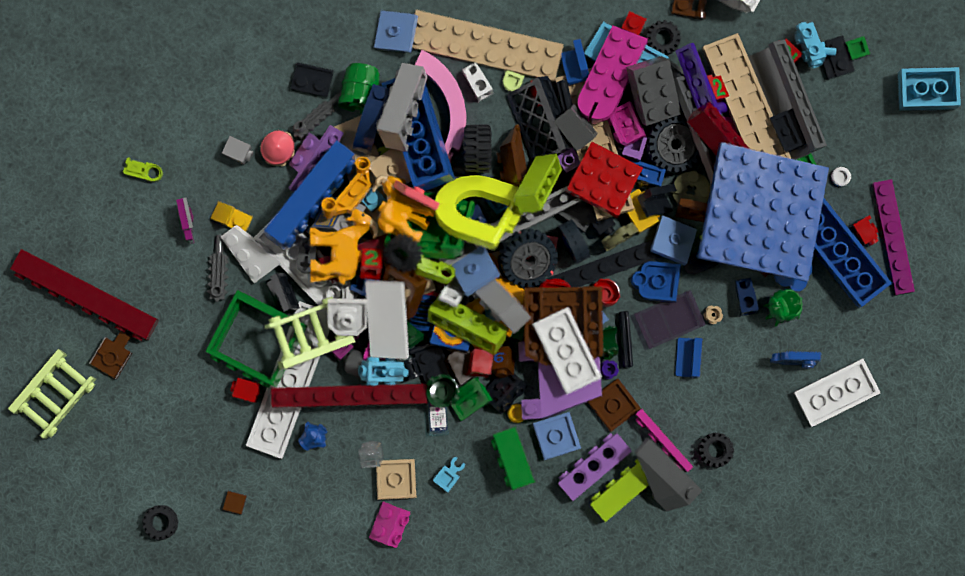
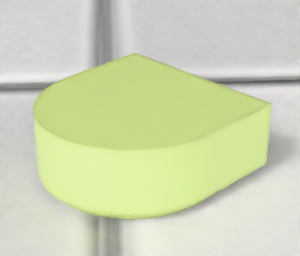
[503,70,524,92]

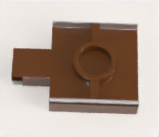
[89,331,133,379]

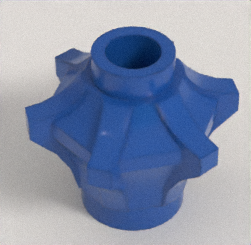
[298,421,327,451]

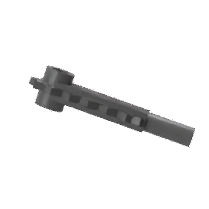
[292,91,341,139]
[207,235,229,302]

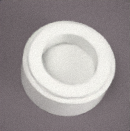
[831,167,851,187]

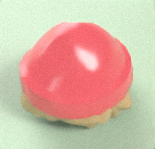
[260,130,295,166]

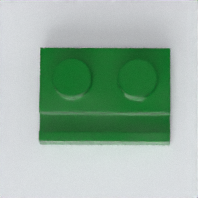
[451,377,492,421]

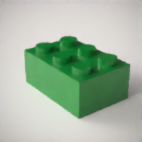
[491,427,535,490]

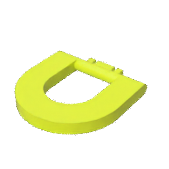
[435,175,523,249]

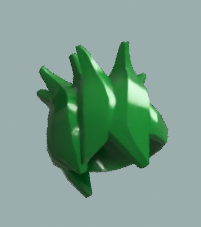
[764,289,803,327]

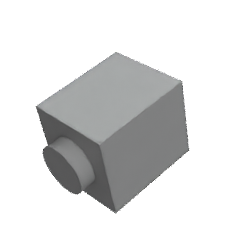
[222,136,253,165]

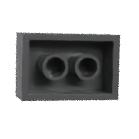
[626,56,682,126]

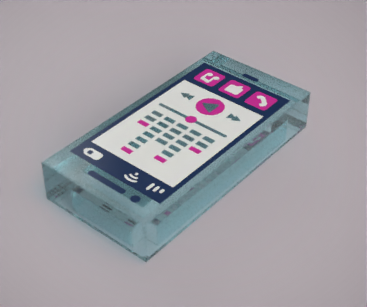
[427,398,449,436]

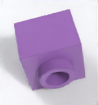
[558,148,580,175]

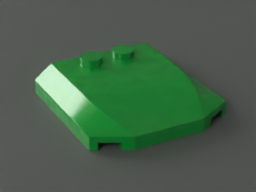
[384,192,475,259]

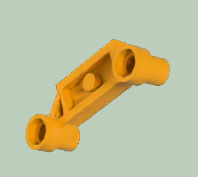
[321,156,373,219]

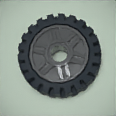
[645,116,701,172]
[499,228,558,287]

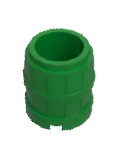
[338,63,380,113]

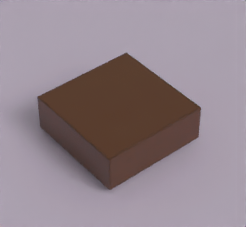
[223,491,247,514]

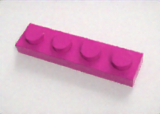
[635,409,693,472]

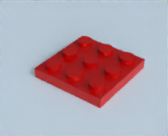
[566,142,643,218]

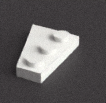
[221,225,284,283]

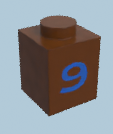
[491,346,515,378]

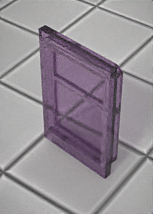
[634,290,706,349]

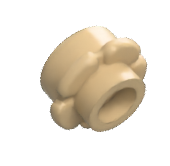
[704,305,723,324]

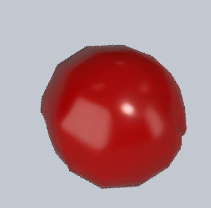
[593,279,620,307]

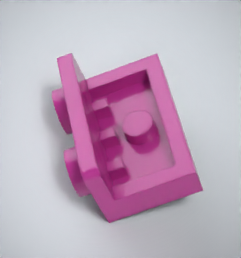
[607,101,646,146]
[369,502,410,548]

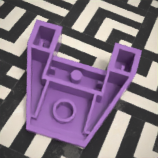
[518,342,602,420]

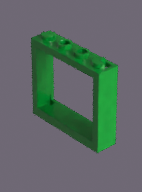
[205,290,308,388]

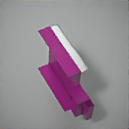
[176,198,195,244]

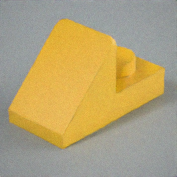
[210,201,253,232]

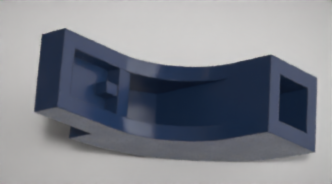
[352,84,390,155]

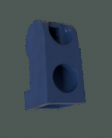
[735,278,759,317]

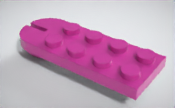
[578,26,648,124]

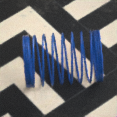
[410,295,436,331]

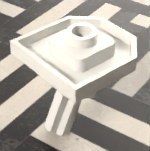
[328,286,367,336]

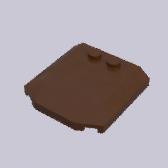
[524,287,603,365]

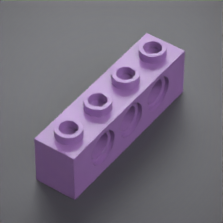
[558,433,632,501]

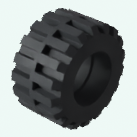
[464,125,491,173]

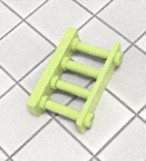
[264,297,355,369]
[8,349,96,439]

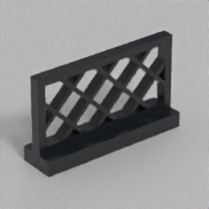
[507,76,574,162]

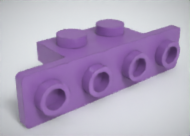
[289,125,344,192]

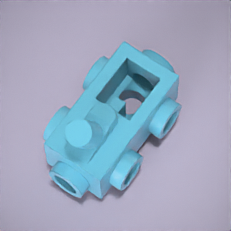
[795,22,836,68]
[358,357,408,385]

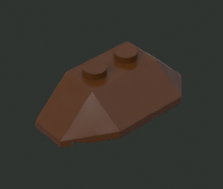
[497,124,527,187]

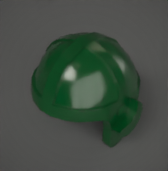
[600,325,619,360]
[426,374,460,408]

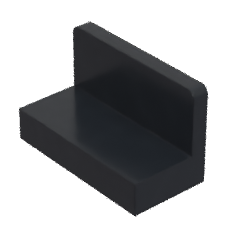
[637,184,677,217]
[267,273,300,315]

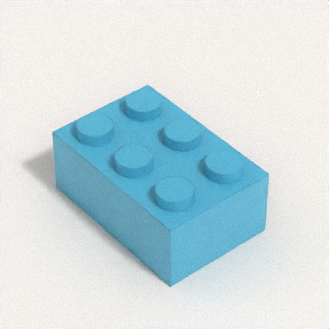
[898,67,961,110]

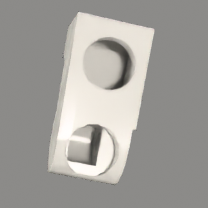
[462,62,494,102]

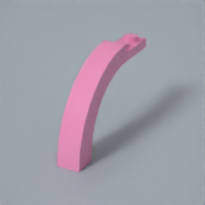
[415,50,466,162]

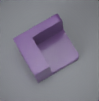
[621,137,647,161]

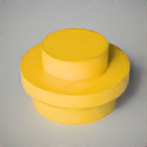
[507,404,524,423]

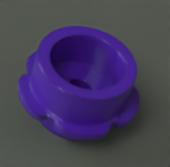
[600,360,619,379]

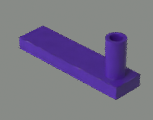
[675,43,727,114]

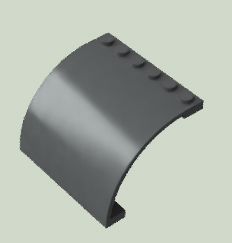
[674,40,827,185]

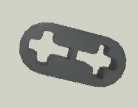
[297,237,318,274]

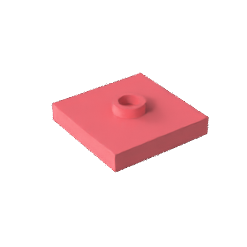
[393,180,440,210]

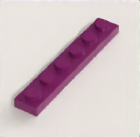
[872,179,915,295]

